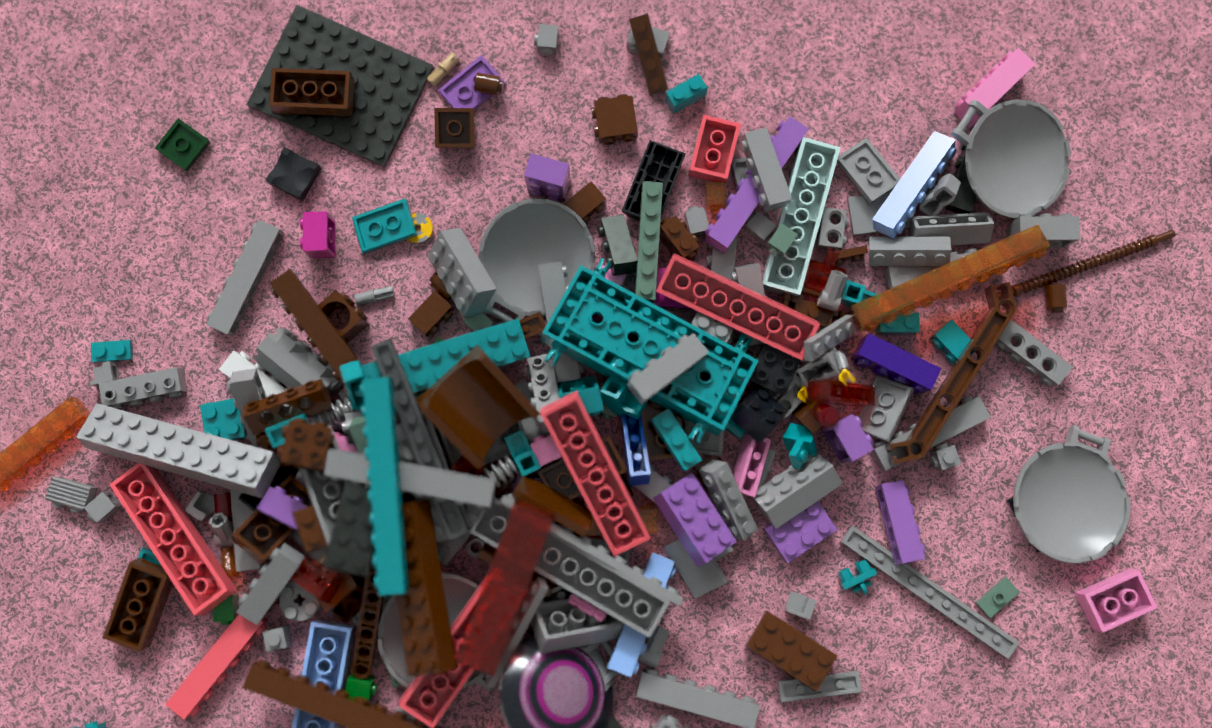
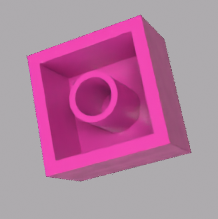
[300,211,335,259]

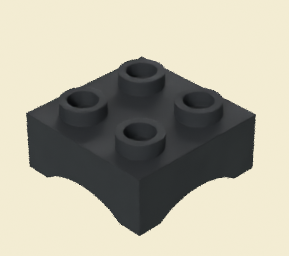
[266,147,322,201]
[749,343,801,396]

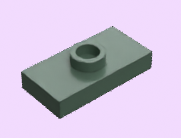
[975,576,1020,618]

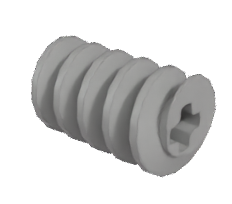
[310,397,353,428]
[476,455,521,488]

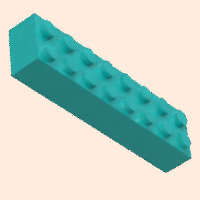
[361,319,530,393]

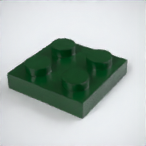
[155,118,211,172]

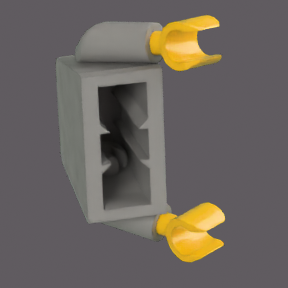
[797,347,855,403]

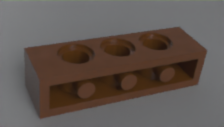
[243,379,331,435]

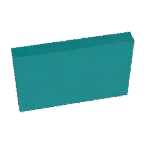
[352,198,418,254]

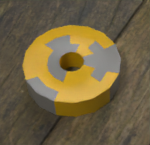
[407,213,433,244]

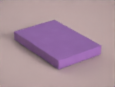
[438,55,506,110]

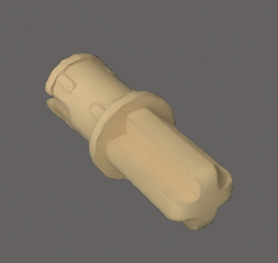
[427,52,460,86]

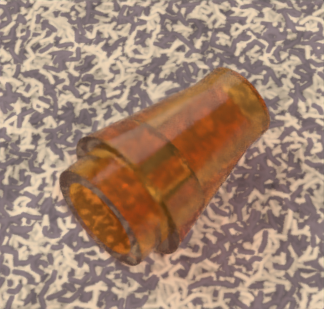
[221,547,240,578]

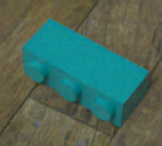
[650,409,702,472]

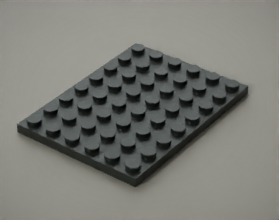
[246,5,434,168]

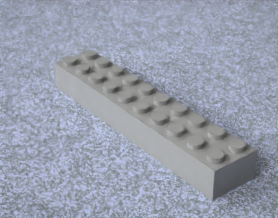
[76,403,280,498]
[469,498,670,638]

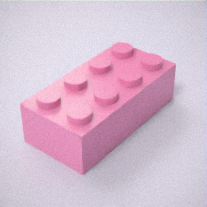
[954,48,1035,128]

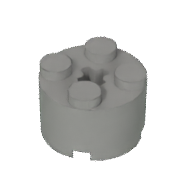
[279,578,322,621]

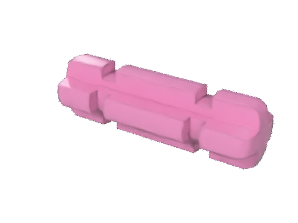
[568,593,607,622]

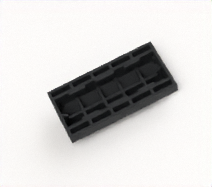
[622,140,686,221]

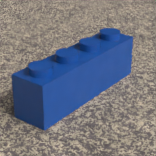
[619,413,651,486]

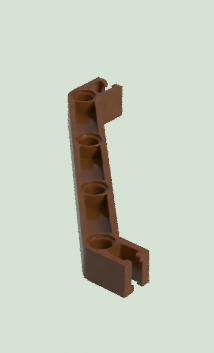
[885,282,1016,465]

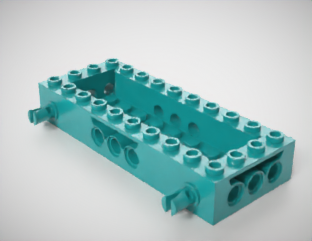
[540,258,759,444]

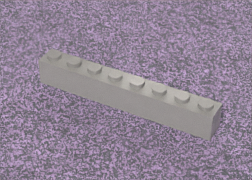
[324,448,497,510]

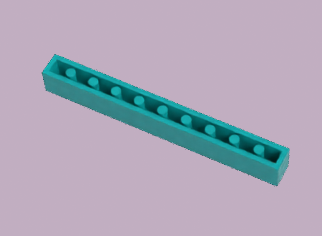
[360,377,409,595]

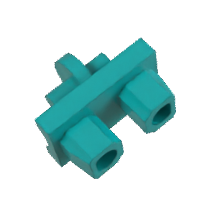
[838,559,877,595]

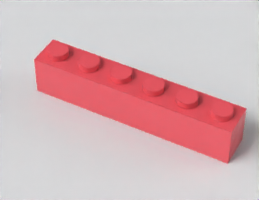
[165,614,268,720]

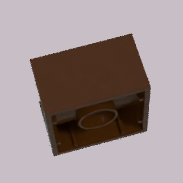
[417,345,540,470]
[477,475,593,597]

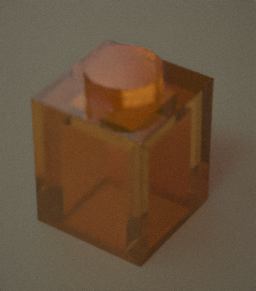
[705,182,727,212]

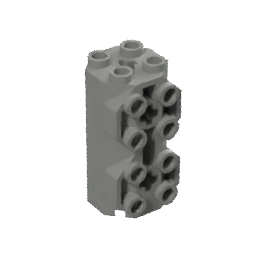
[253,327,344,399]

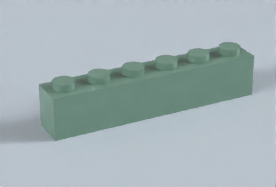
[635,181,663,304]

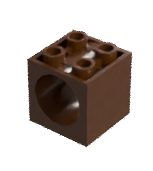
[319,290,369,344]

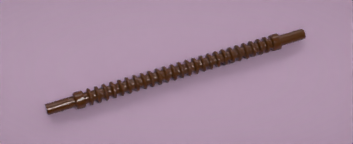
[996,230,1176,300]

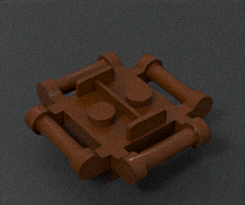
[781,284,850,351]

